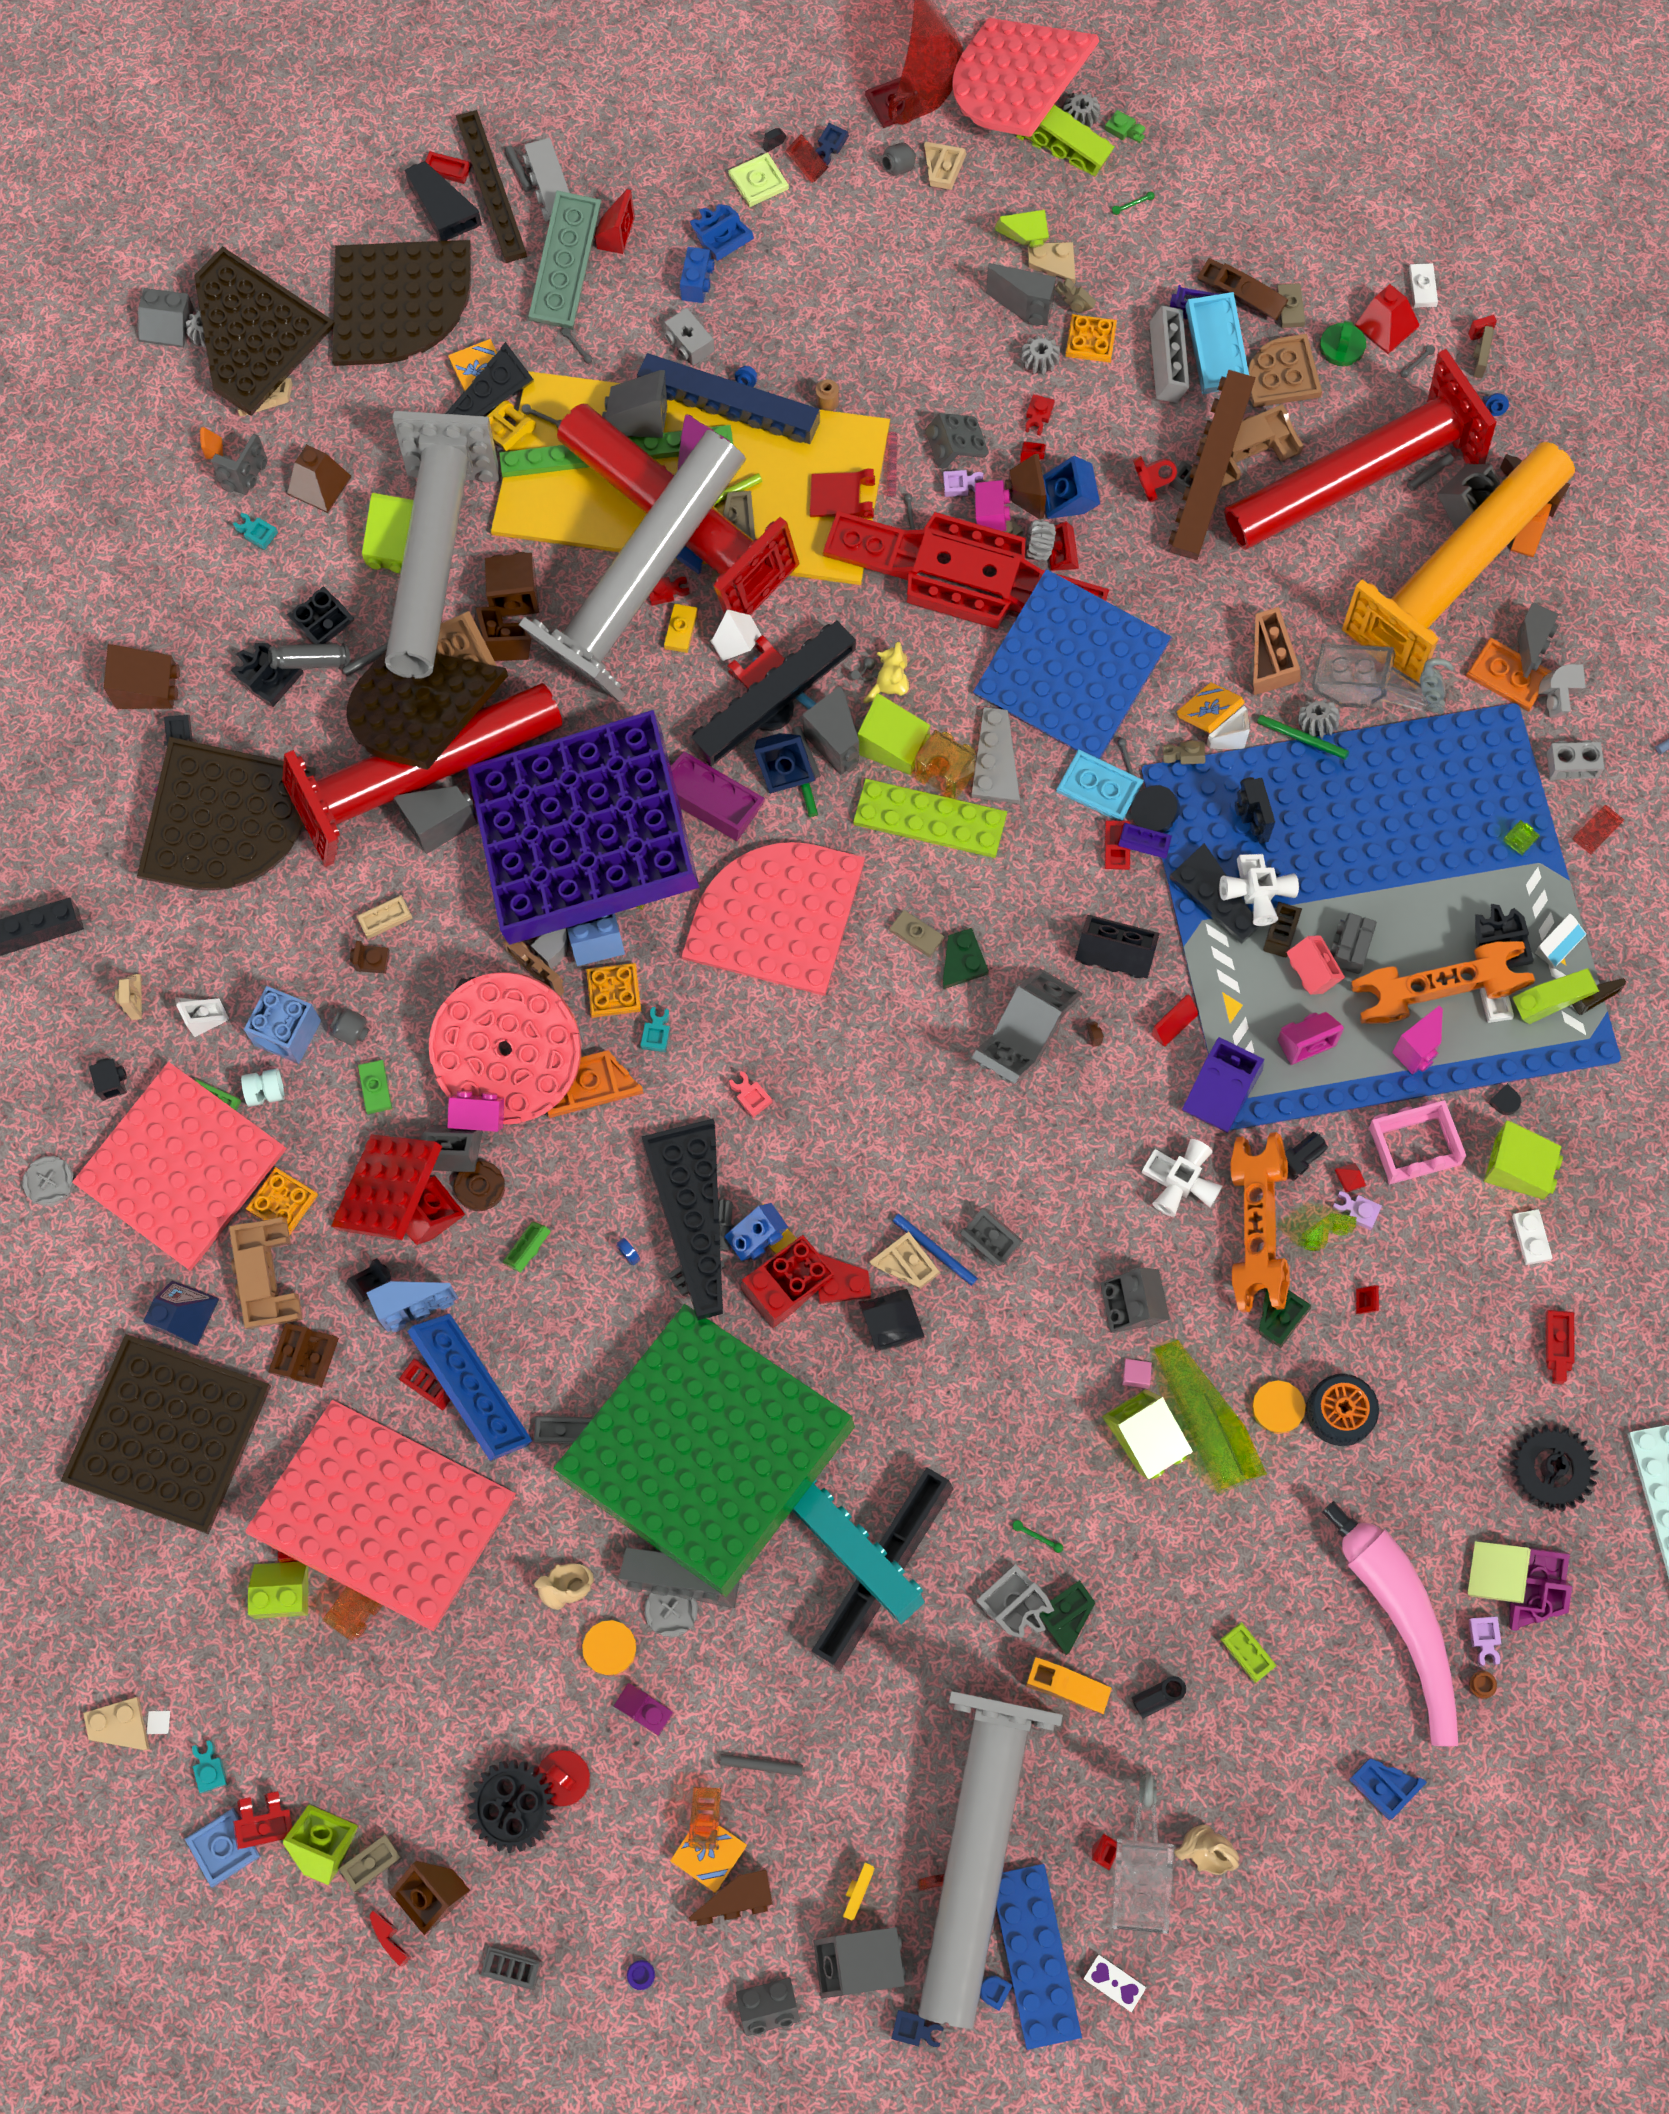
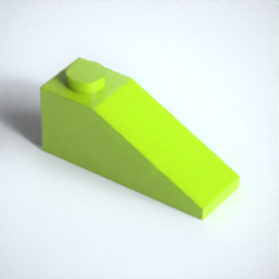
[1512,968,1599,1025]

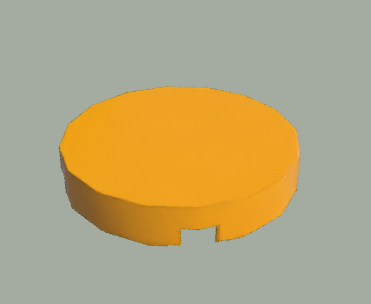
[1252,1380,1306,1434]
[582,1620,637,1676]

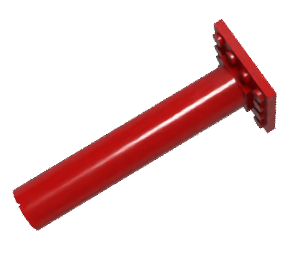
[1224,349,1497,550]
[557,404,800,615]
[282,683,562,867]

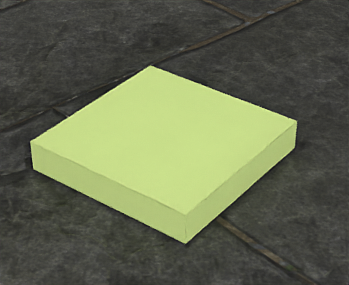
[728,152,789,207]
[1468,1541,1531,1603]

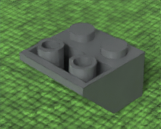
[421,1125,483,1172]
[1100,1268,1170,1333]

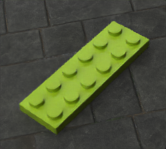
[853,779,1008,858]

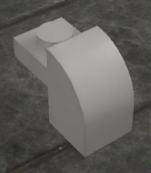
[1538,664,1586,718]
[531,928,569,969]

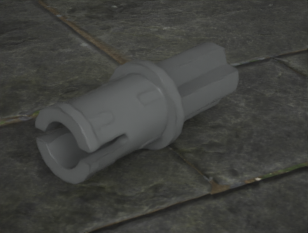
[718,1200,734,1252]

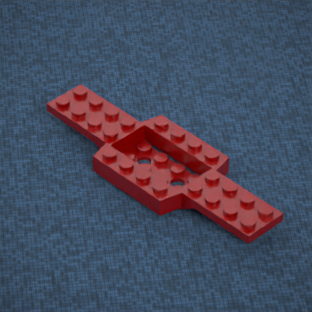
[823,511,1109,629]

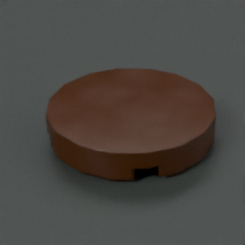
[454,1161,505,1211]

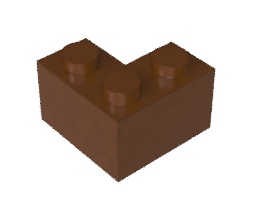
[474,606,531,661]

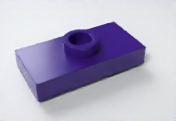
[1118,823,1172,859]

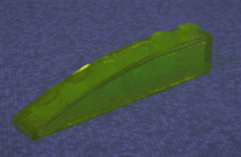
[1153,1339,1267,1495]

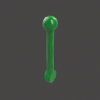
[1112,191,1155,215]
[1013,1520,1064,1553]

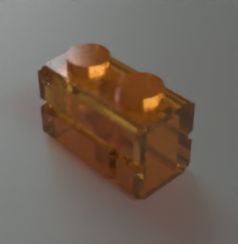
[322,1586,383,1641]

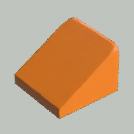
[200,427,223,459]

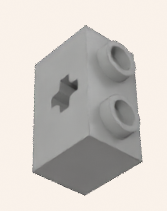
[664,308,715,366]

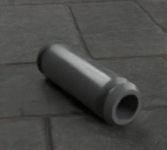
[268,643,350,669]

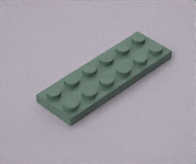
[528,190,602,330]

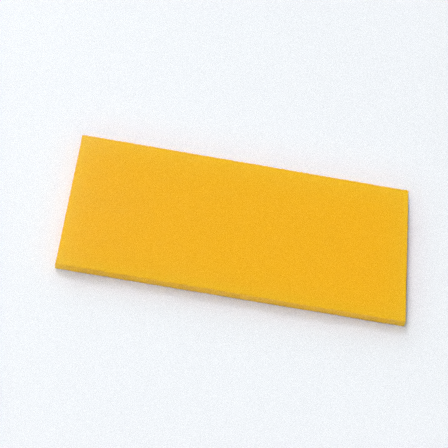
[491,371,890,585]

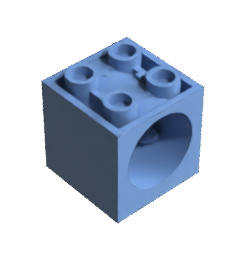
[244,986,321,1064]

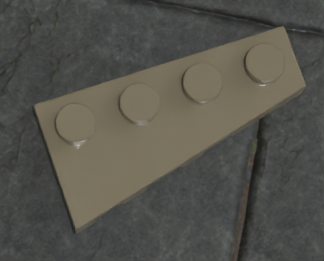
[711,491,755,582]

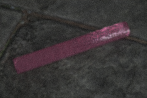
[887,432,897,497]

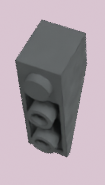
[1517,602,1559,678]

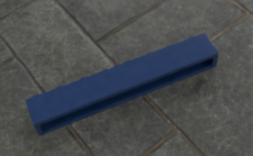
[637,353,820,444]

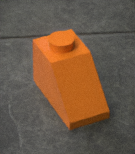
[1511,503,1552,557]

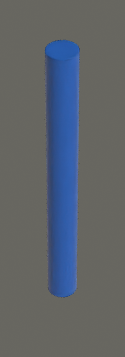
[893,1214,978,1286]

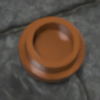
[1469,1671,1497,1699]

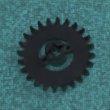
[1509,1424,1599,1512]

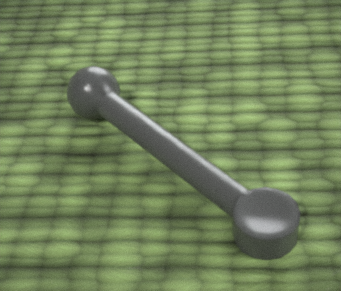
[562,328,593,363]
[1400,345,1435,378]
[522,404,562,428]
[904,494,916,530]
[1117,738,1137,777]

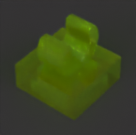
[1503,820,1540,856]

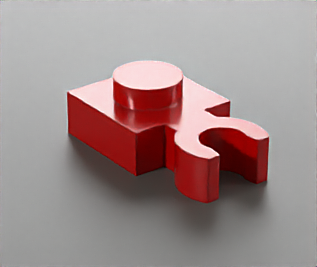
[1025,394,1055,436]
[649,576,690,606]

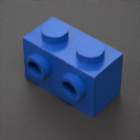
[680,247,715,303]
[724,1203,789,1261]

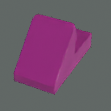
[613,1683,674,1736]

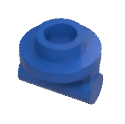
[1482,393,1509,416]

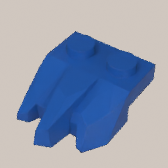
[690,204,754,261]

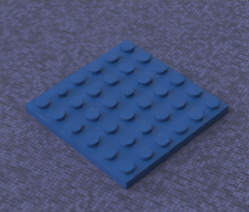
[973,569,1172,759]

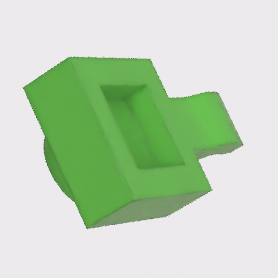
[1105,110,1146,143]

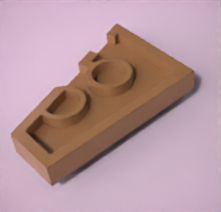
[503,940,564,996]

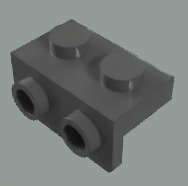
[960,1208,1023,1266]
[736,1977,801,2036]

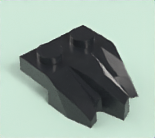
[231,643,304,707]
[1475,904,1534,968]

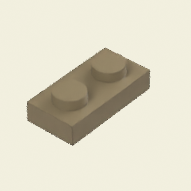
[339,1834,402,1892]

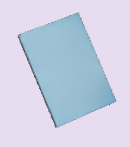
[1056,749,1144,821]

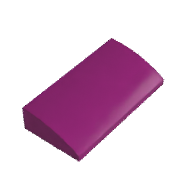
[671,751,765,841]

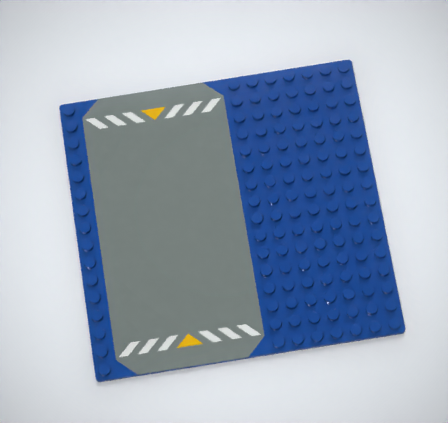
[1141,703,1621,1131]

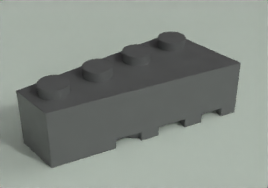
[619,1548,740,1608]

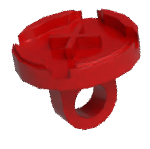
[1133,456,1177,503]
[536,1750,590,1807]

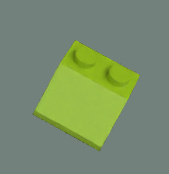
[248,1562,308,1619]

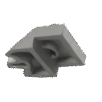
[976,1564,1054,1638]

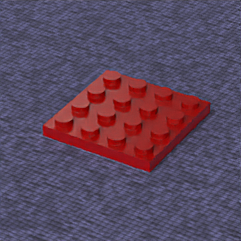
[331,1134,442,1241]

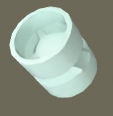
[241,1068,285,1107]

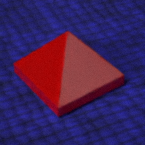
[1335,1163,1367,1192]
[1356,1285,1379,1315]
[1092,1834,1121,1870]

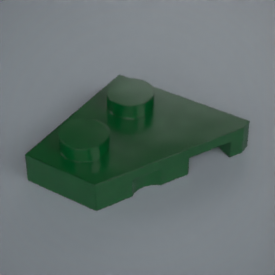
[942,928,989,989]
[1259,1288,1311,1348]
[1039,1580,1095,1656]

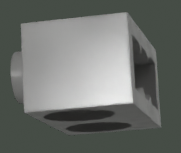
[1547,740,1604,780]

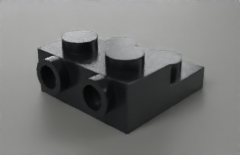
[1235,777,1275,844]

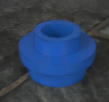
[735,366,757,387]

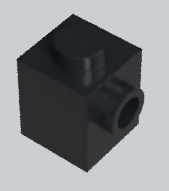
[89,1058,127,1101]

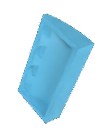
[1185,292,1249,394]

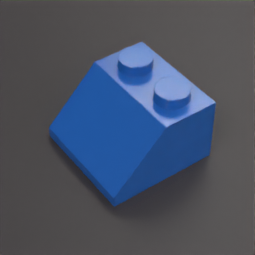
[1043,456,1100,519]

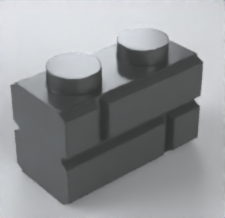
[1330,913,1377,974]

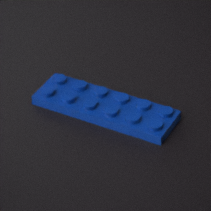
[407,1314,532,1461]
[996,1864,1082,2050]

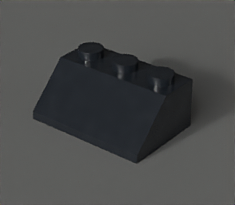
[1075,915,1160,979]

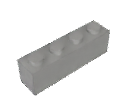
[523,138,570,222]
[1150,306,1190,403]

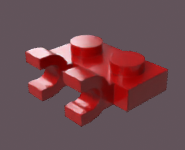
[233,1791,292,1850]

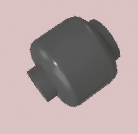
[881,142,916,176]
[330,1009,369,1046]

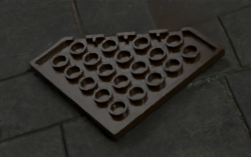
[194,246,335,416]

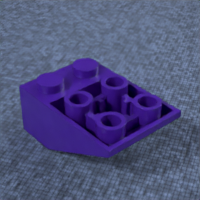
[1182,1037,1265,1133]

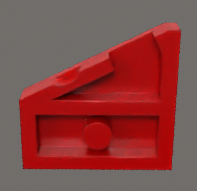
[818,1254,871,1304]

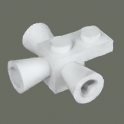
[1219,854,1299,926]
[1142,1139,1223,1217]

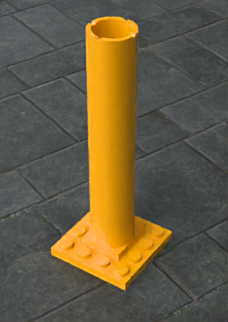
[1342,442,1575,688]

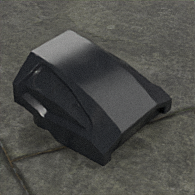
[287,586,354,644]
[858,1289,925,1352]

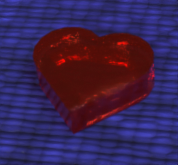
[917,1874,945,1891]

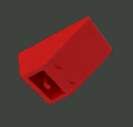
[740,1235,835,1329]

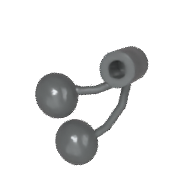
[847,657,880,681]

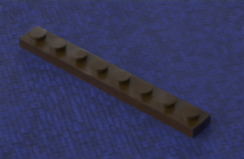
[456,110,527,263]

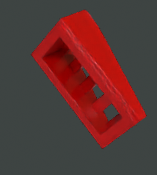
[399,1358,451,1411]

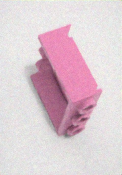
[1369,1100,1466,1185]

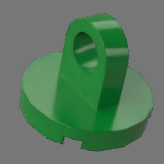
[1320,321,1366,366]

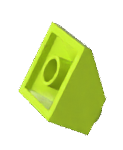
[995,210,1049,248]
[283,1804,358,1885]

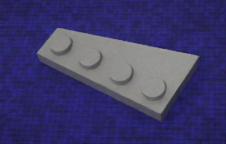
[971,707,1020,804]

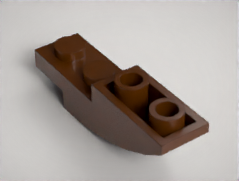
[1197,258,1288,321]

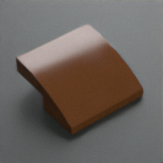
[268,1323,339,1388]

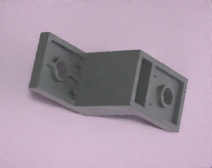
[972,968,1083,1084]

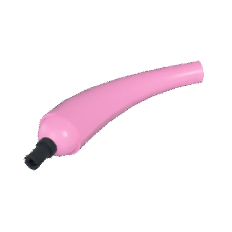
[1322,1501,1458,1746]

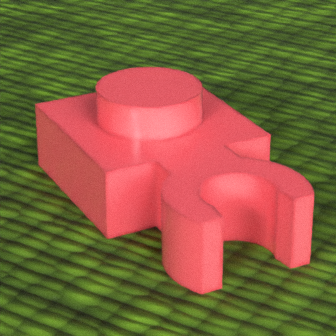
[729,1071,773,1118]

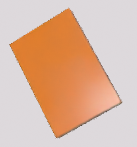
[1466,637,1552,712]

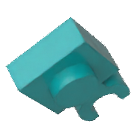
[233,513,278,550]
[641,1007,670,1052]
[192,1740,228,1794]

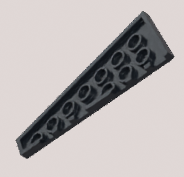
[641,1118,723,1321]

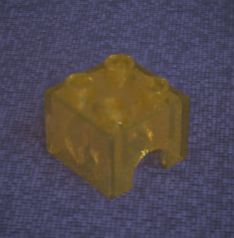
[914,730,976,800]

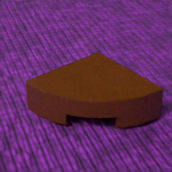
[1086,1021,1104,1047]

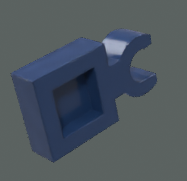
[813,123,849,165]
[891,2010,944,2047]

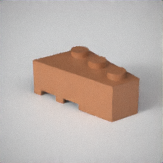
[1253,607,1301,695]

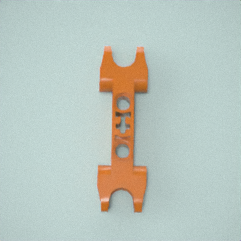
[1351,941,1535,1024]
[1231,1132,1290,1313]

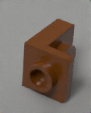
[350,941,390,974]

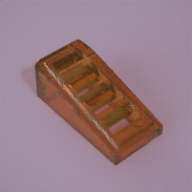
[688,1787,722,1850]

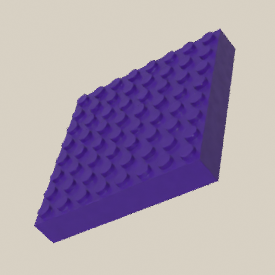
[468,710,700,945]

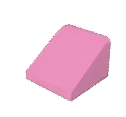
[1122,1359,1152,1389]

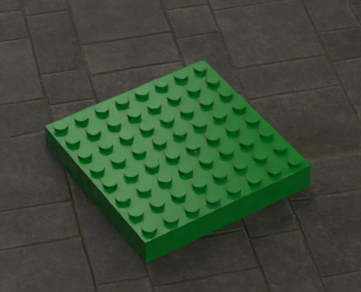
[553,1304,855,1598]

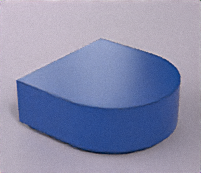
[616,1238,640,1266]
[980,1976,1013,2011]

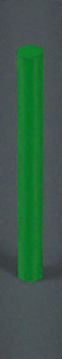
[1257,715,1349,760]

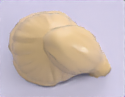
[534,1563,594,1610]
[1174,1824,1239,1875]

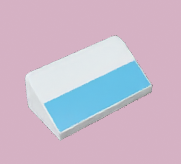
[1535,914,1586,969]

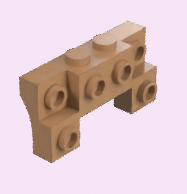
[1198,404,1304,487]
[229,1217,303,1329]

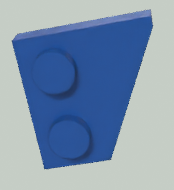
[1349,1758,1427,1821]

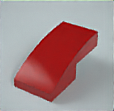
[1105,821,1130,870]
[369,1910,411,1966]

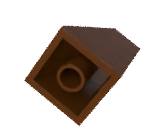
[485,552,540,618]
[103,644,180,709]

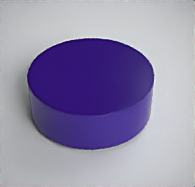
[627,1960,655,1990]

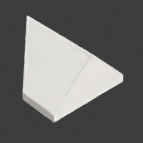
[710,609,761,661]
[1206,706,1250,750]
[175,997,229,1037]

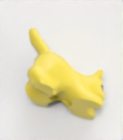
[863,642,909,704]

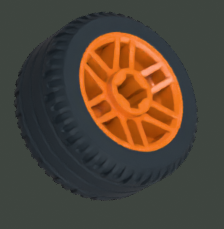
[1306,1374,1379,1446]

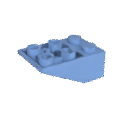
[567,913,625,966]
[367,1281,459,1332]

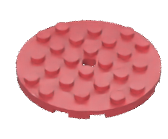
[429,972,581,1124]

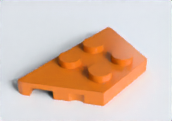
[548,1050,644,1118]

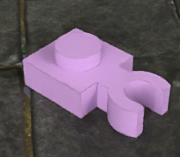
[943,470,983,497]
[1332,1191,1382,1230]
[1468,1617,1501,1666]

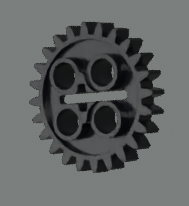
[467,1759,558,1853]

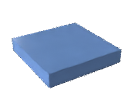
[185,1808,261,1888]

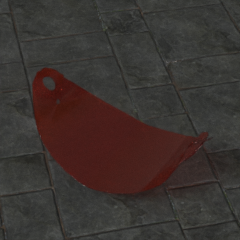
[888,0,964,125]

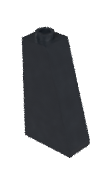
[405,161,482,241]

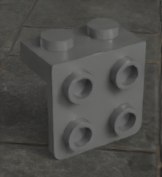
[925,413,989,469]
[211,434,268,495]

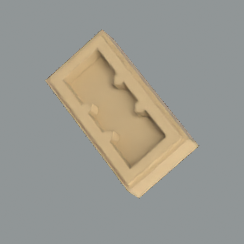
[357,895,413,939]

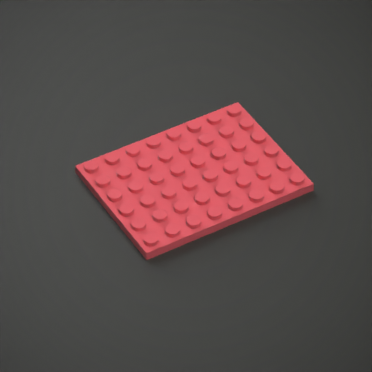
[246,1400,516,1632]

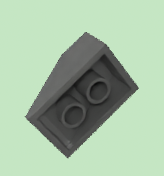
[986,263,1056,326]

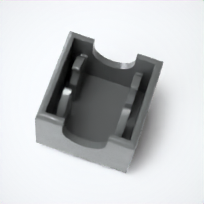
[1437,464,1500,530]

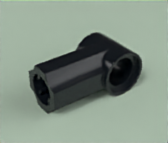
[1285,1131,1328,1181]
[1131,1676,1186,1720]

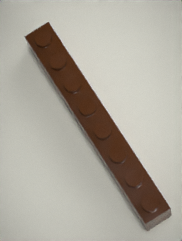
[1168,370,1256,560]

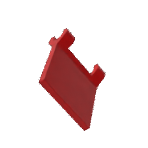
[810,468,875,519]
[727,635,785,688]

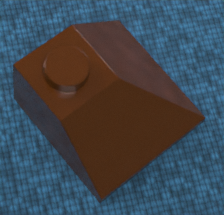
[287,444,351,513]
[1005,454,1046,519]
[389,1861,470,1935]

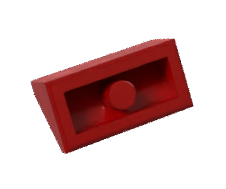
[1049,521,1079,571]
[1152,994,1198,1047]

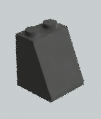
[602,370,667,438]
[802,686,859,775]
[394,786,476,854]
[813,1927,906,1999]

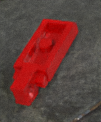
[1546,1310,1575,1385]

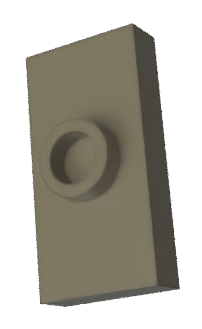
[1277,283,1305,328]
[1473,326,1494,378]
[890,910,944,958]

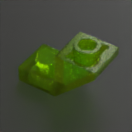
[1298,1213,1357,1251]

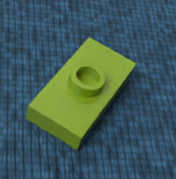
[1220,1622,1277,1683]

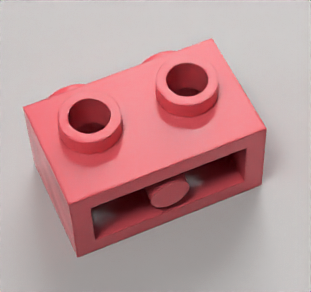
[1286,936,1345,995]

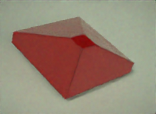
[1020,441,1046,463]

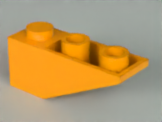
[1025,1657,1112,1714]

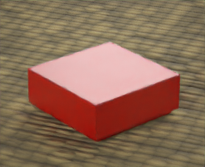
[1468,314,1497,340]

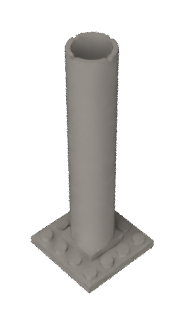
[385,411,500,679]
[519,430,746,702]
[918,1691,1063,2029]

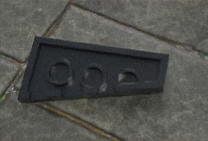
[445,342,534,417]
[1169,843,1259,944]

